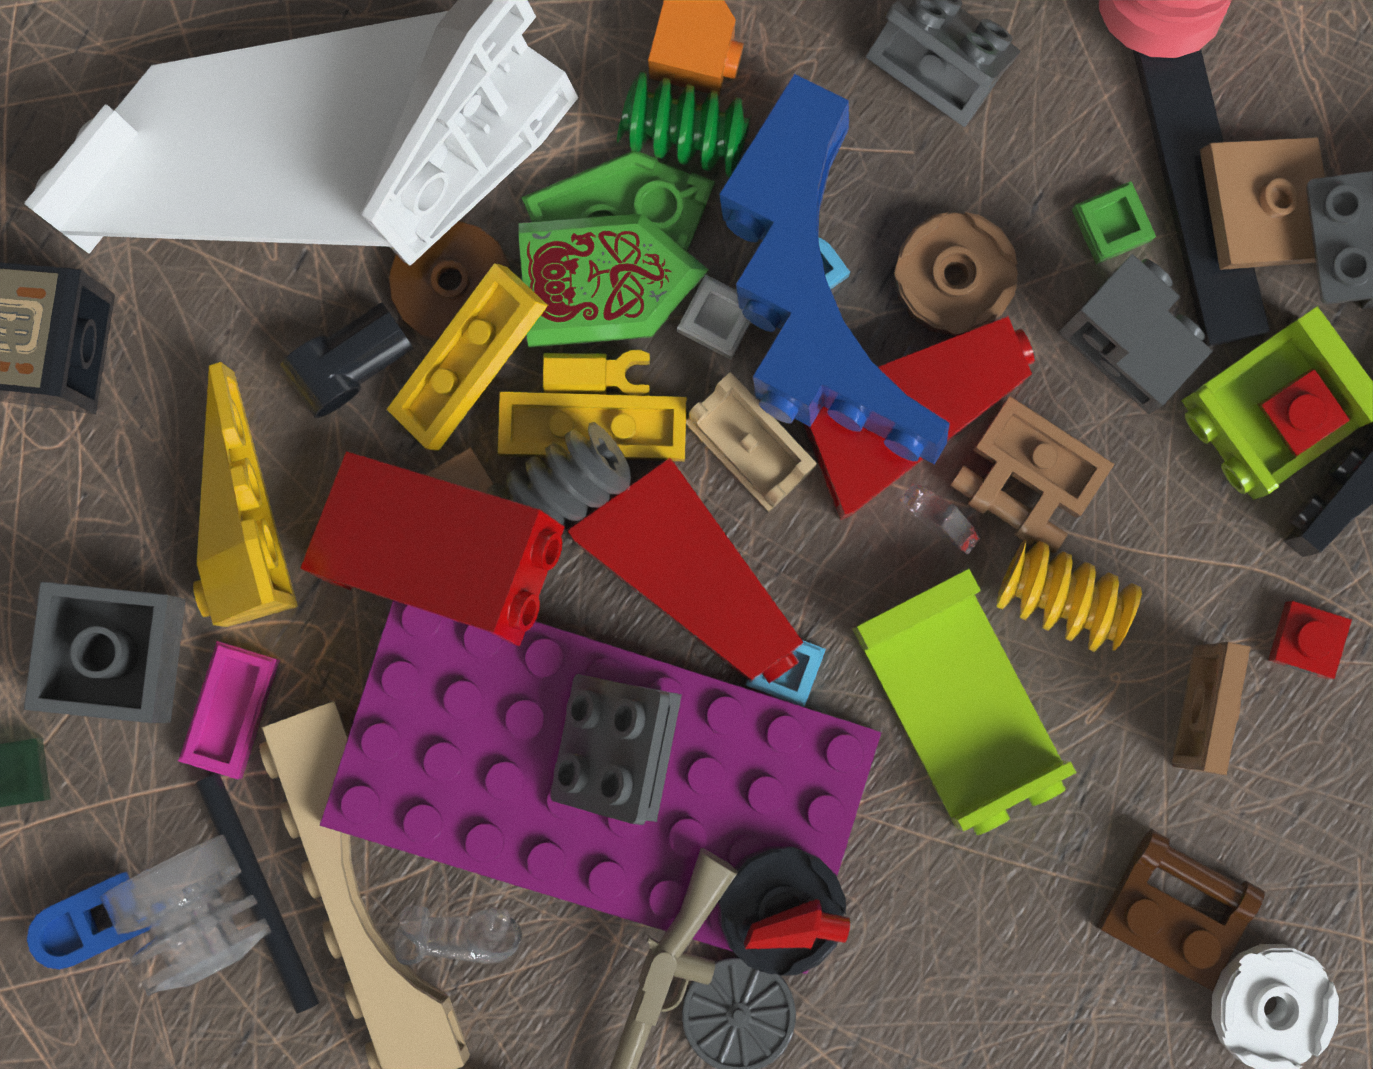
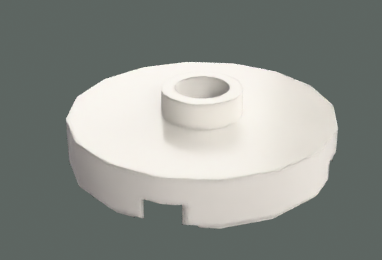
[1212,944,1339,1069]

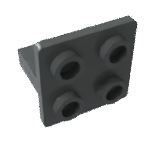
[866,0,1021,127]
[1306,171,1373,309]
[550,674,682,825]

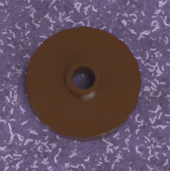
[389,221,512,342]

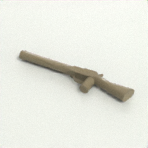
[610,848,738,1069]

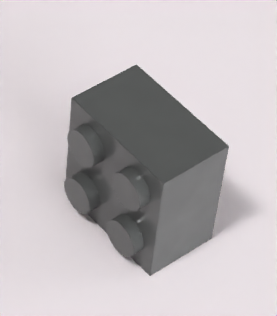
[24,581,186,723]

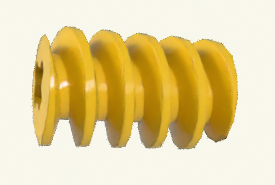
[997,539,1142,652]

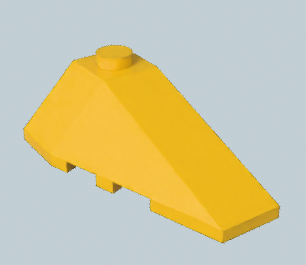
[193,362,298,627]

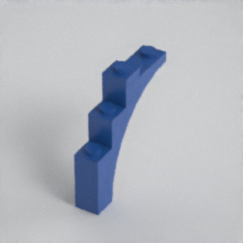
[719,74,949,465]

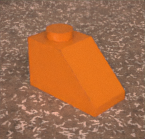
[648,0,744,96]

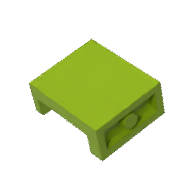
[1181,306,1373,500]

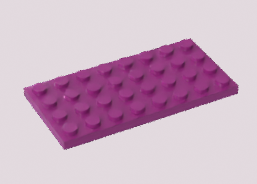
[319,601,881,974]

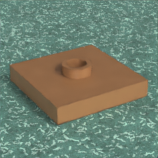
[1200,137,1325,270]
[1172,642,1251,776]

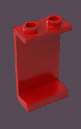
[300,451,565,647]

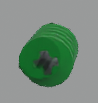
[617,70,752,177]

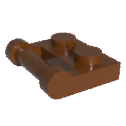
[1096,829,1265,991]

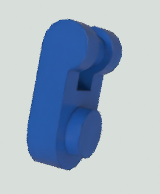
[27,871,152,970]

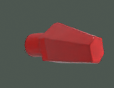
[744,899,850,949]

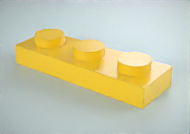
[387,263,548,451]
[498,392,687,462]

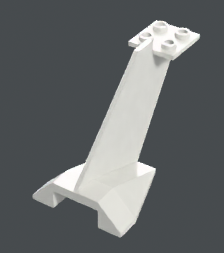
[24,0,579,266]

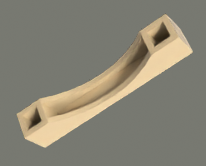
[259,701,470,1069]

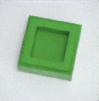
[1072,181,1156,265]

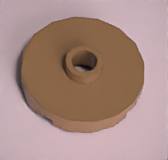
[893,212,1018,336]

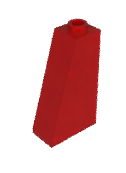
[801,316,1035,520]
[567,458,804,684]

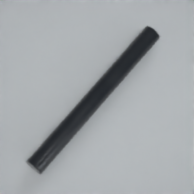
[196,773,320,1014]

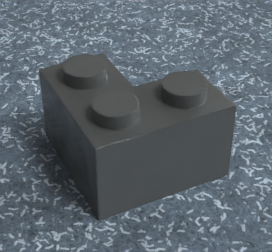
[1058,254,1213,414]

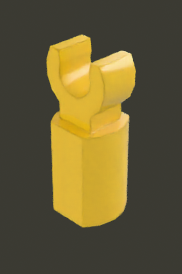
[543,350,650,396]

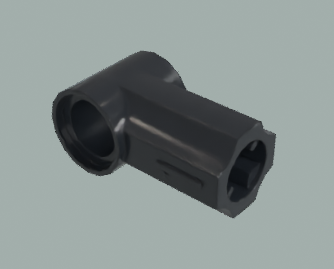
[280,302,414,418]

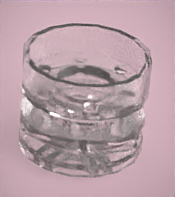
[100,834,272,996]

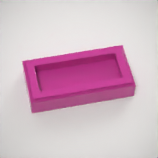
[178,641,280,779]

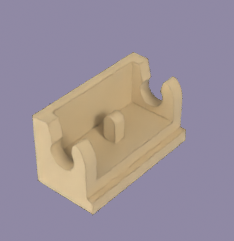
[686,372,817,512]

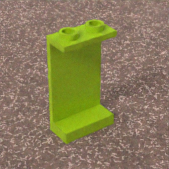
[852,569,1077,835]

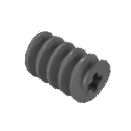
[487,422,631,531]

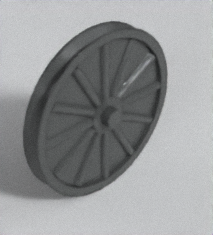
[682,956,796,1069]

